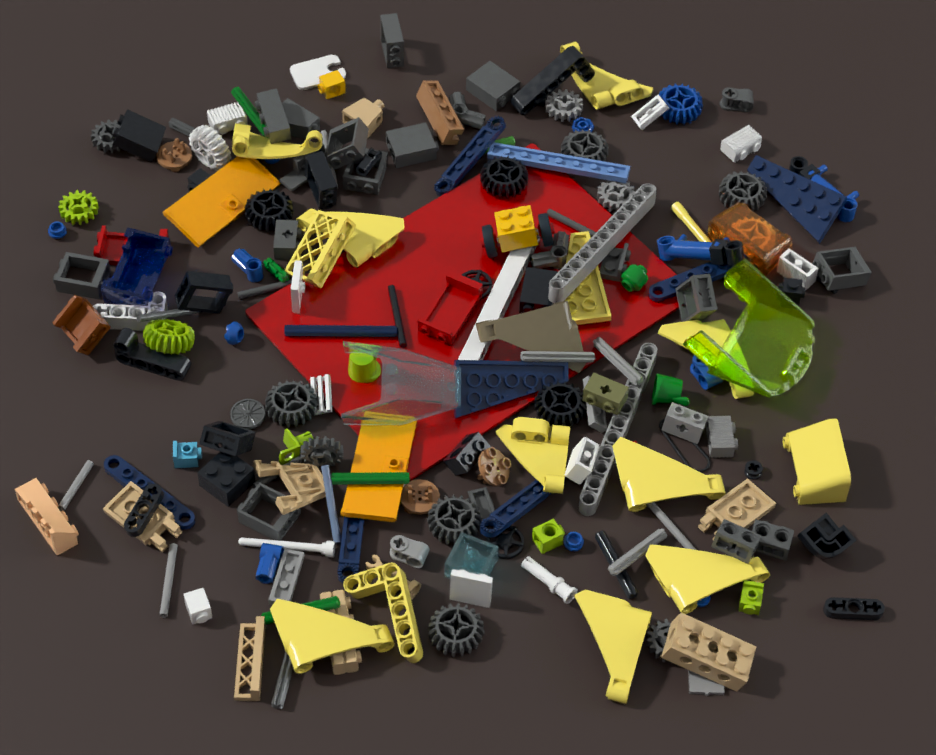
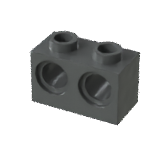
[711,519,761,564]
[752,519,795,561]

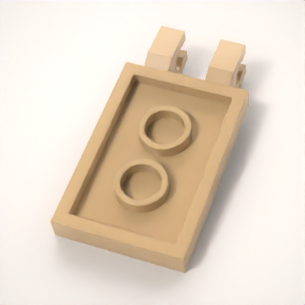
[698,478,776,540]
[103,481,182,553]

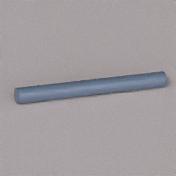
[321,465,341,544]

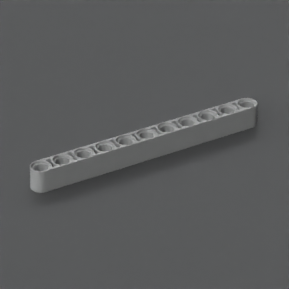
[548,184,656,303]
[579,343,658,516]

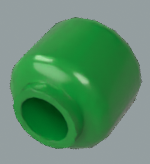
[621,264,648,292]

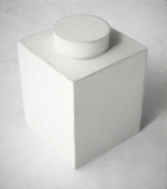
[184,588,212,625]

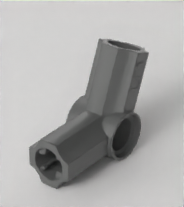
[449,92,486,129]
[530,231,569,269]

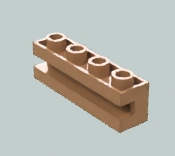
[416,81,464,145]

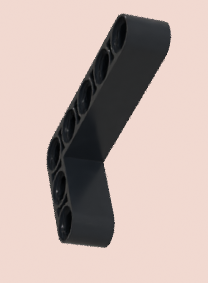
[510,46,595,115]

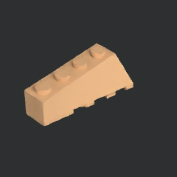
[15,478,79,556]

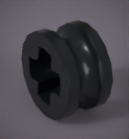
[744,460,763,480]

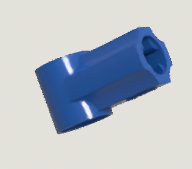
[231,248,264,282]
[256,543,284,584]

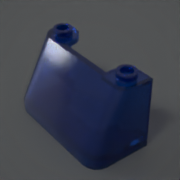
[101,227,173,305]

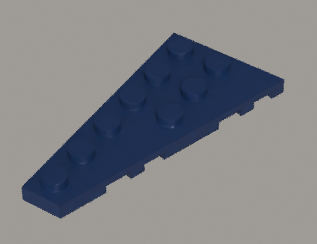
[747,155,848,244]
[454,360,569,418]

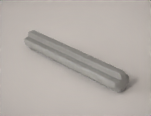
[593,337,644,386]
[520,351,595,363]
[608,528,667,576]

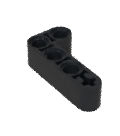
[113,328,192,381]

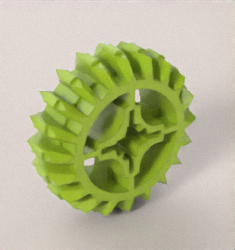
[143,319,195,355]

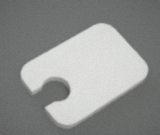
[290,55,346,90]

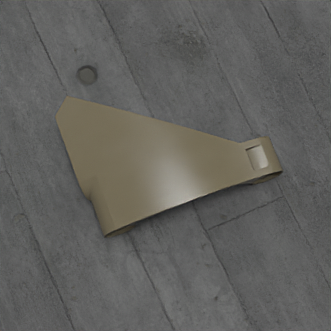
[476,301,586,373]

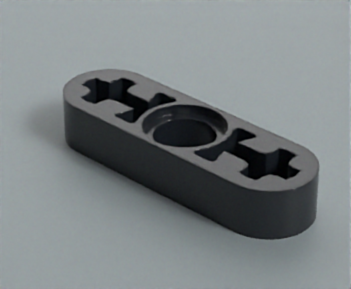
[124,483,164,537]
[823,597,885,620]

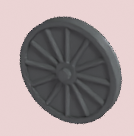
[230,399,265,429]

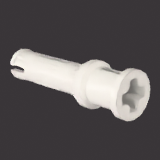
[521,556,578,604]

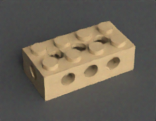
[661,612,756,692]

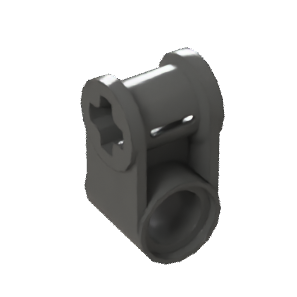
[719,87,754,112]

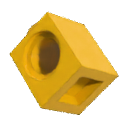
[318,70,346,99]

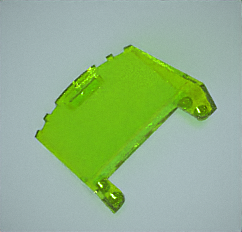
[683,259,815,397]

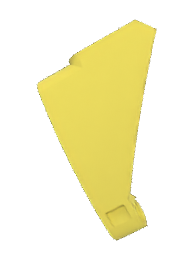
[560,42,653,110]
[495,417,570,494]
[612,437,726,512]
[645,544,770,614]
[270,599,395,674]

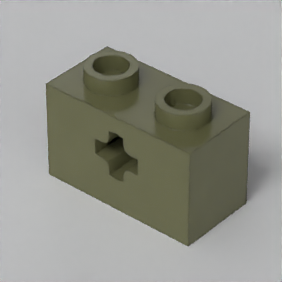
[583,373,629,415]

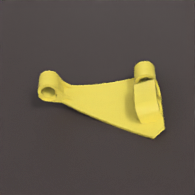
[232,123,323,159]
[296,209,404,268]
[658,319,754,399]
[574,589,652,704]

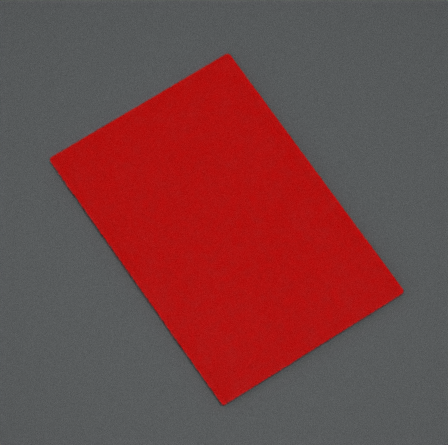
[246,144,684,481]

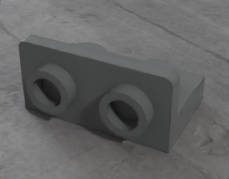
[600,243,631,282]

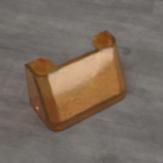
[708,202,793,278]

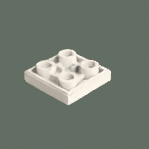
[449,569,493,608]

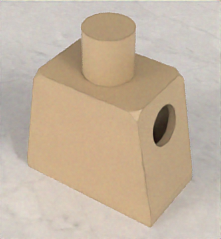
[342,98,384,138]

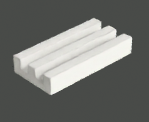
[631,94,669,130]
[310,374,332,415]

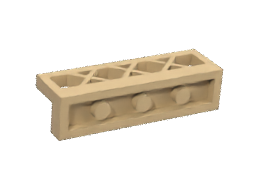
[234,616,266,701]

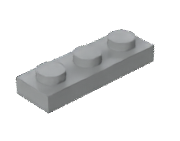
[583,376,607,433]
[269,549,305,605]

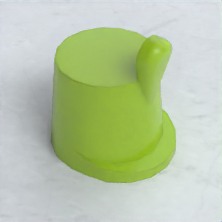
[348,345,381,383]

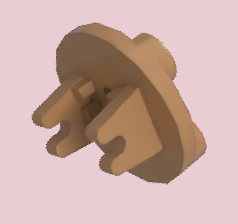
[156,138,193,172]
[477,447,511,486]
[401,479,440,515]

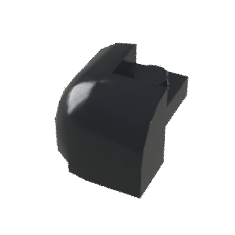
[797,513,857,559]

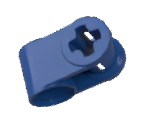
[690,354,723,390]

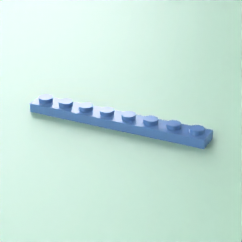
[487,142,630,183]

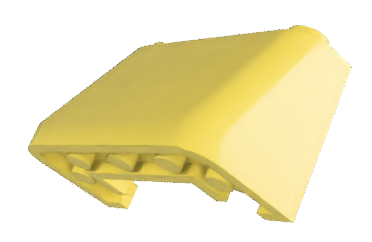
[783,419,851,505]

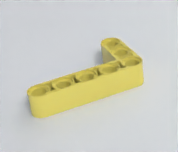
[343,563,423,663]

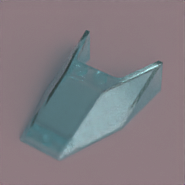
[341,341,461,425]

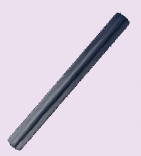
[284,325,397,337]

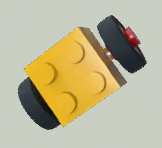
[481,205,555,258]

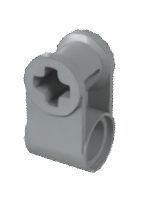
[389,535,430,568]

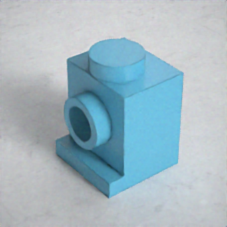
[173,441,202,468]

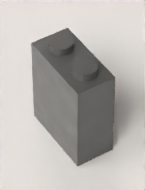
[466,61,520,111]
[386,123,439,168]

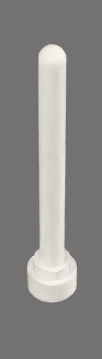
[238,537,336,558]

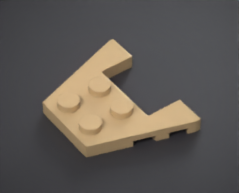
[253,460,326,515]

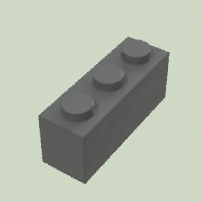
[254,88,291,144]

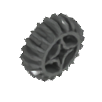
[561,129,608,162]
[719,171,767,214]
[265,379,318,428]
[427,494,482,546]
[428,602,484,658]

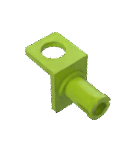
[278,429,313,465]

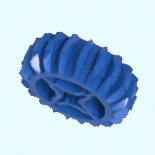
[657,83,703,125]

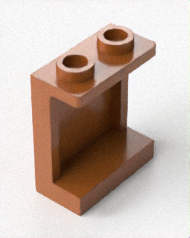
[53,295,111,355]

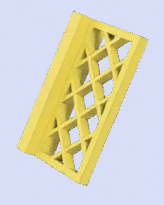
[285,210,356,288]

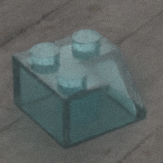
[444,532,499,579]

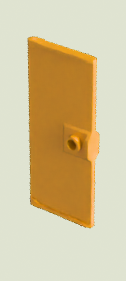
[163,156,280,247]
[340,410,417,522]

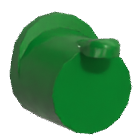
[652,373,690,406]

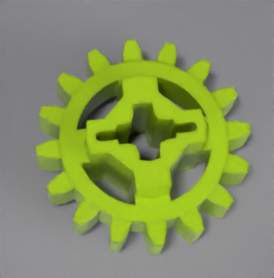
[58,190,99,225]

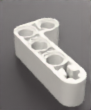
[93,292,168,331]

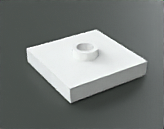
[291,260,305,314]

